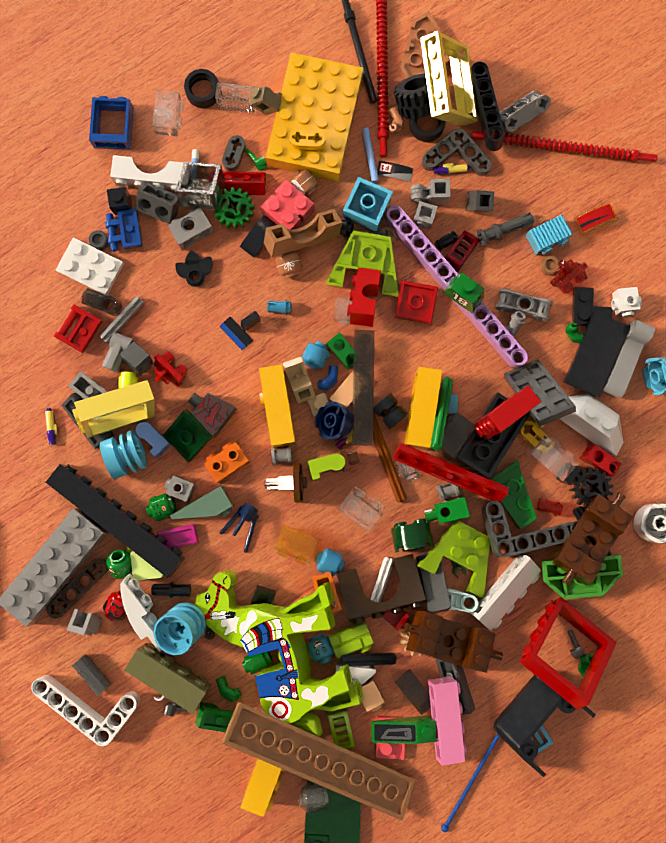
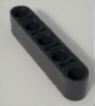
[471,62,505,151]

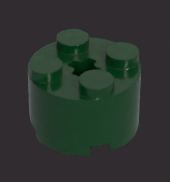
[391,518,434,553]

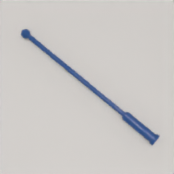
[441,734,500,832]

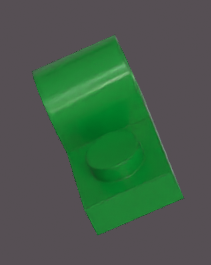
[195,702,234,732]

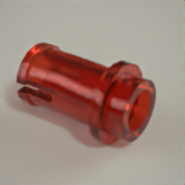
[537,498,563,517]

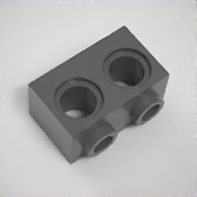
[135,182,180,224]

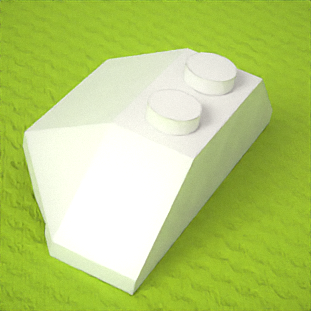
[559,393,624,457]

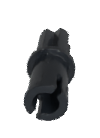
[151,582,191,598]

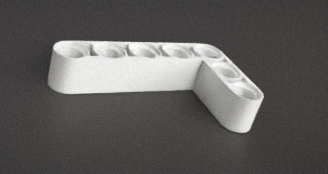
[31,675,141,746]

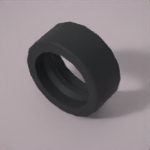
[184,69,221,108]
[410,118,446,142]

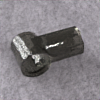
[81,288,122,316]

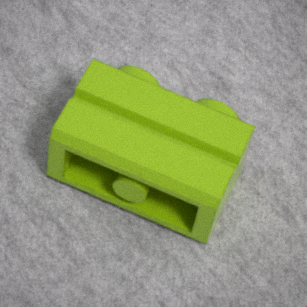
[328,622,374,659]

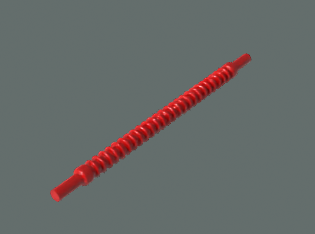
[376,0,389,158]
[472,130,658,162]

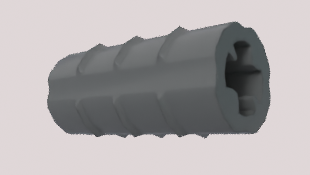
[72,654,111,696]

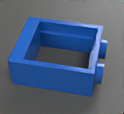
[89,96,134,150]

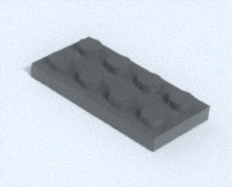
[504,360,576,427]

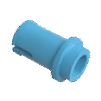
[267,300,292,315]

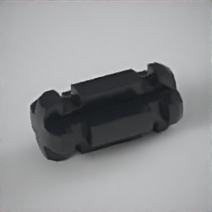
[435,231,458,250]

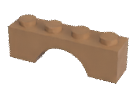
[264,209,343,257]

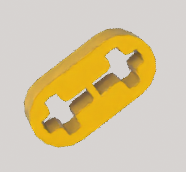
[289,129,325,150]
[519,421,551,452]

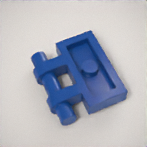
[105,208,143,252]

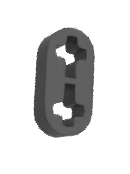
[222,135,246,171]

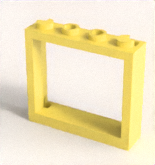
[420,31,478,126]
[72,380,155,438]

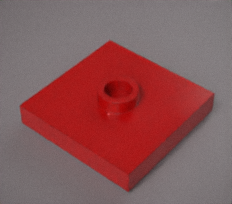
[394,280,438,325]

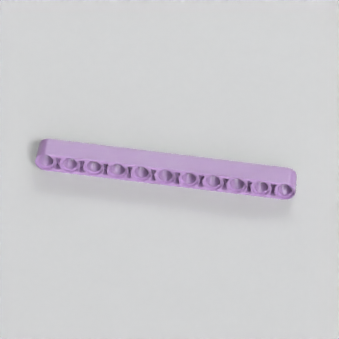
[385,205,528,368]

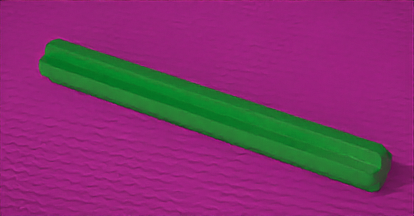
[430,376,453,451]

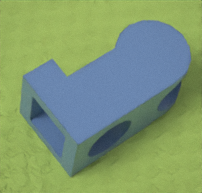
[135,422,171,458]

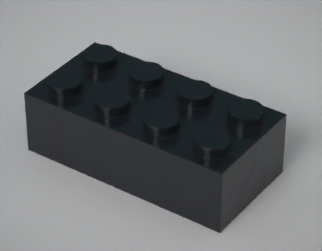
[454,392,530,479]

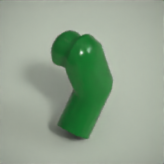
[565,323,584,343]
[578,654,593,677]
[216,676,241,702]

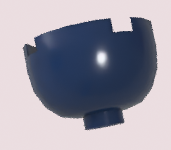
[315,402,354,440]

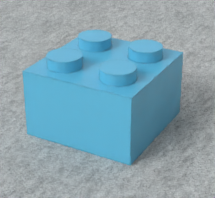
[343,177,393,231]

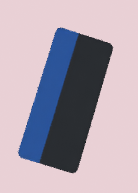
[220,317,252,350]

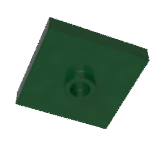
[163,409,213,463]

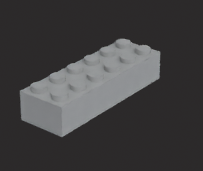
[0,508,109,627]

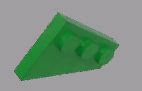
[489,460,537,530]

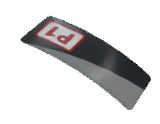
[377,161,413,182]

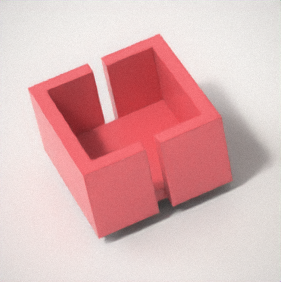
[261,180,315,229]

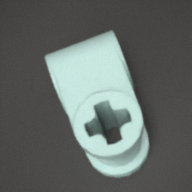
[447,588,478,612]

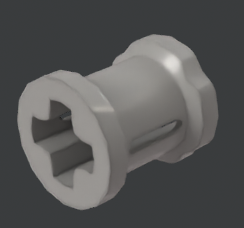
[271,446,292,465]
[436,483,460,501]

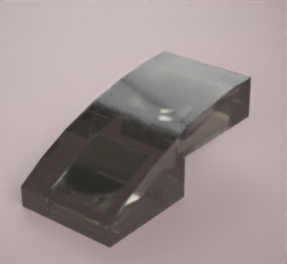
[395,669,431,715]

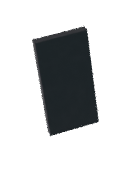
[563,312,630,397]

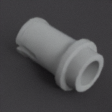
[506,311,526,336]

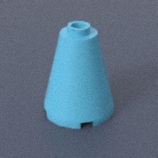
[643,357,666,395]

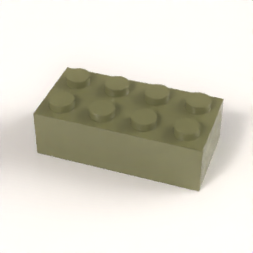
[124,643,211,714]

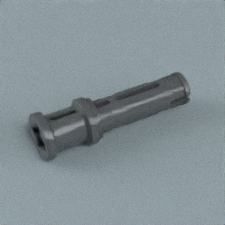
[477,212,534,246]

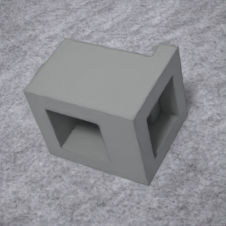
[413,201,438,228]
[164,476,197,502]

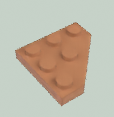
[400,11,450,79]

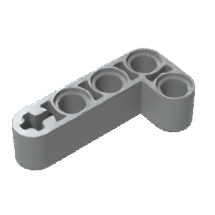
[603,320,655,398]

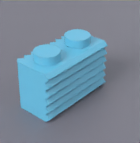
[526,215,573,255]

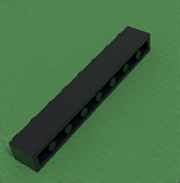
[45,464,185,578]

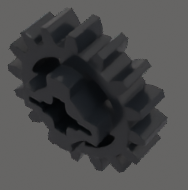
[569,467,614,508]

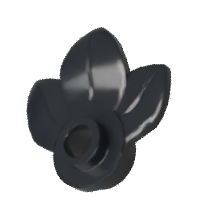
[175,250,213,287]

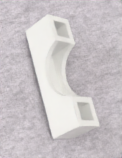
[110,155,191,193]

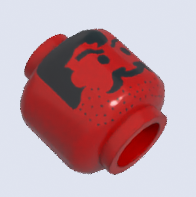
[103,590,127,621]

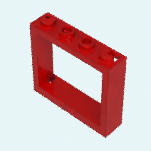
[519,597,617,710]

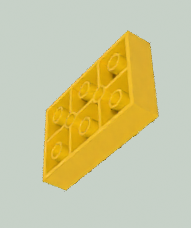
[266,52,363,182]

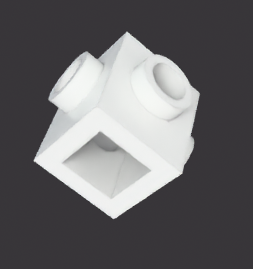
[611,287,642,317]

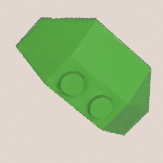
[541,555,623,599]

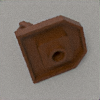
[264,463,307,503]

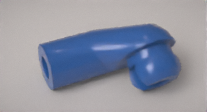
[317,366,338,391]

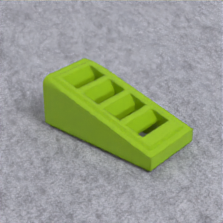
[327,708,355,749]

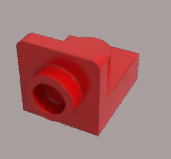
[382,598,410,631]

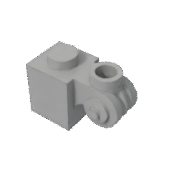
[411,179,450,205]

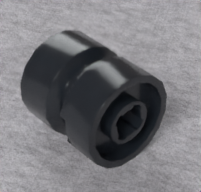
[373,393,409,429]

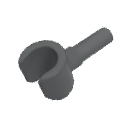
[568,630,584,659]
[164,702,187,716]

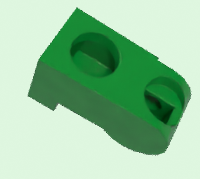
[326,332,361,370]

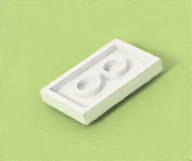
[56,238,124,296]

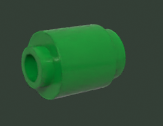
[242,651,273,675]

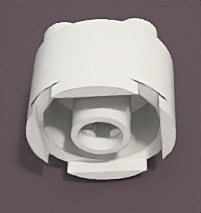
[633,504,666,543]

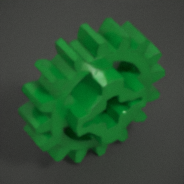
[213,187,255,229]

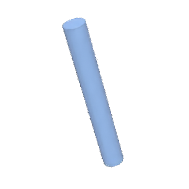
[362,127,379,183]

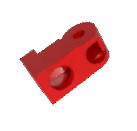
[579,444,621,477]

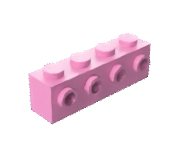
[428,676,467,766]

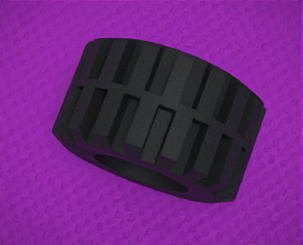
[394,73,431,119]

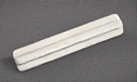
[370,557,394,602]

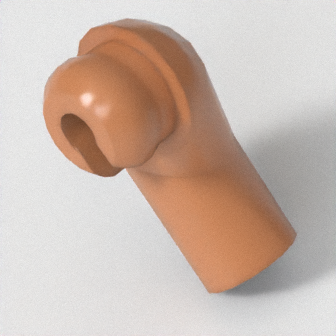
[389,106,404,134]

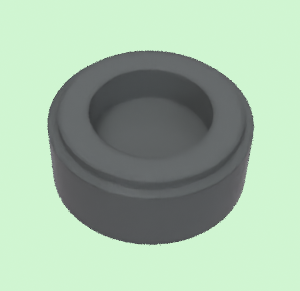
[89,230,108,250]

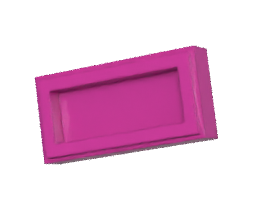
[156,524,199,548]

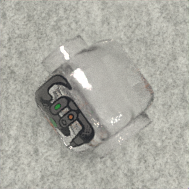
[298,783,329,813]

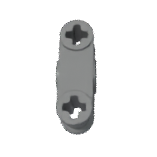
[500,91,551,132]
[495,289,553,322]

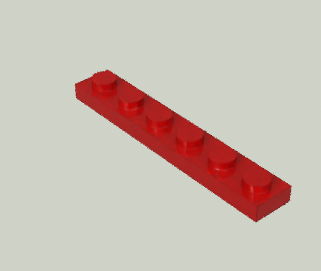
[392,443,509,502]

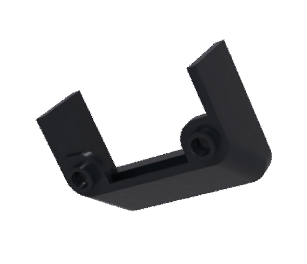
[494,675,596,777]

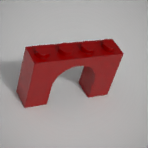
[474,385,541,439]

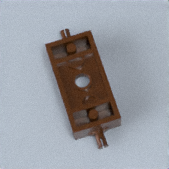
[552,493,633,586]
[404,610,503,673]

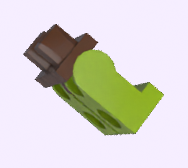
[308,450,360,482]

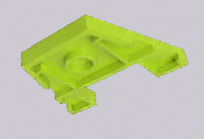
[326,230,399,297]
[417,521,490,599]

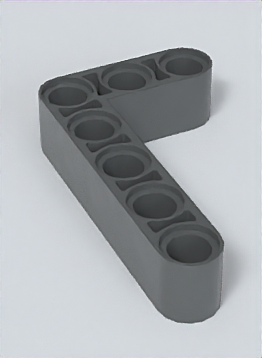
[482,501,578,558]

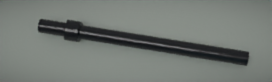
[342,0,377,104]

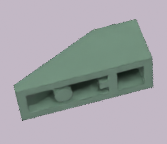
[170,486,234,519]

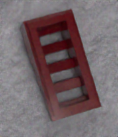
[445,230,480,273]

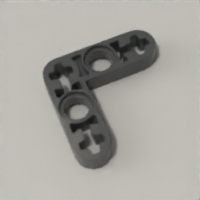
[422,129,491,176]

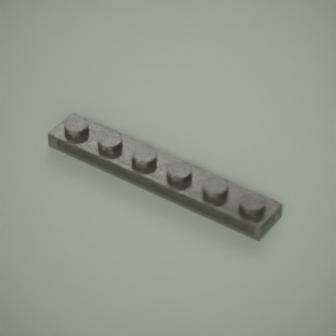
[352,330,375,446]

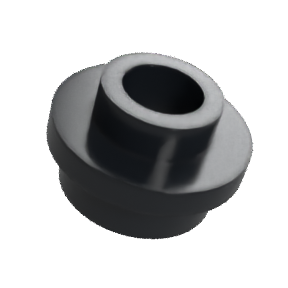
[340,218,354,237]

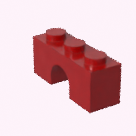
[347,267,381,327]

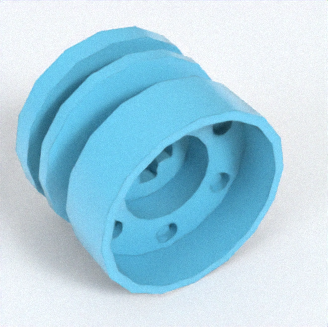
[100,430,147,480]
[153,602,206,655]

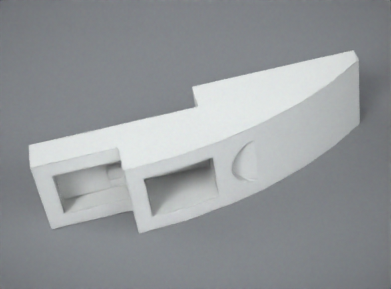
[120,574,162,651]

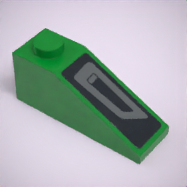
[371,716,436,744]

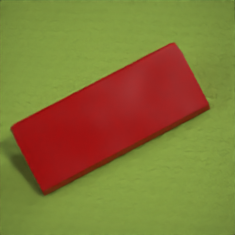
[209,171,266,195]

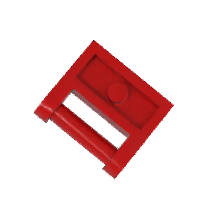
[54,304,103,353]

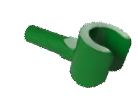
[245,148,267,170]

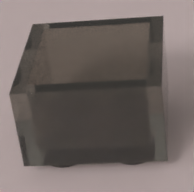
[175,162,225,210]
[436,412,476,460]

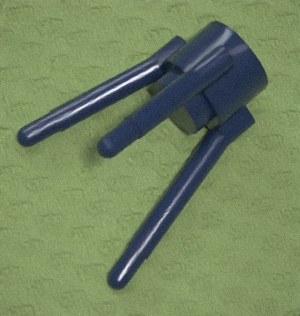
[220,503,259,553]

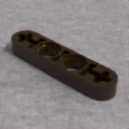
[46,558,108,618]

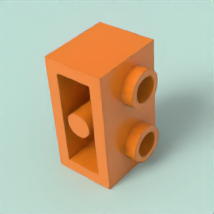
[204,442,250,483]

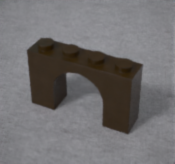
[337,554,426,624]

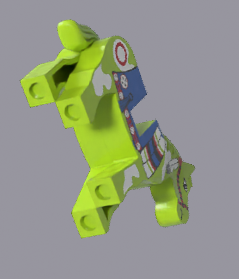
[193,570,365,737]

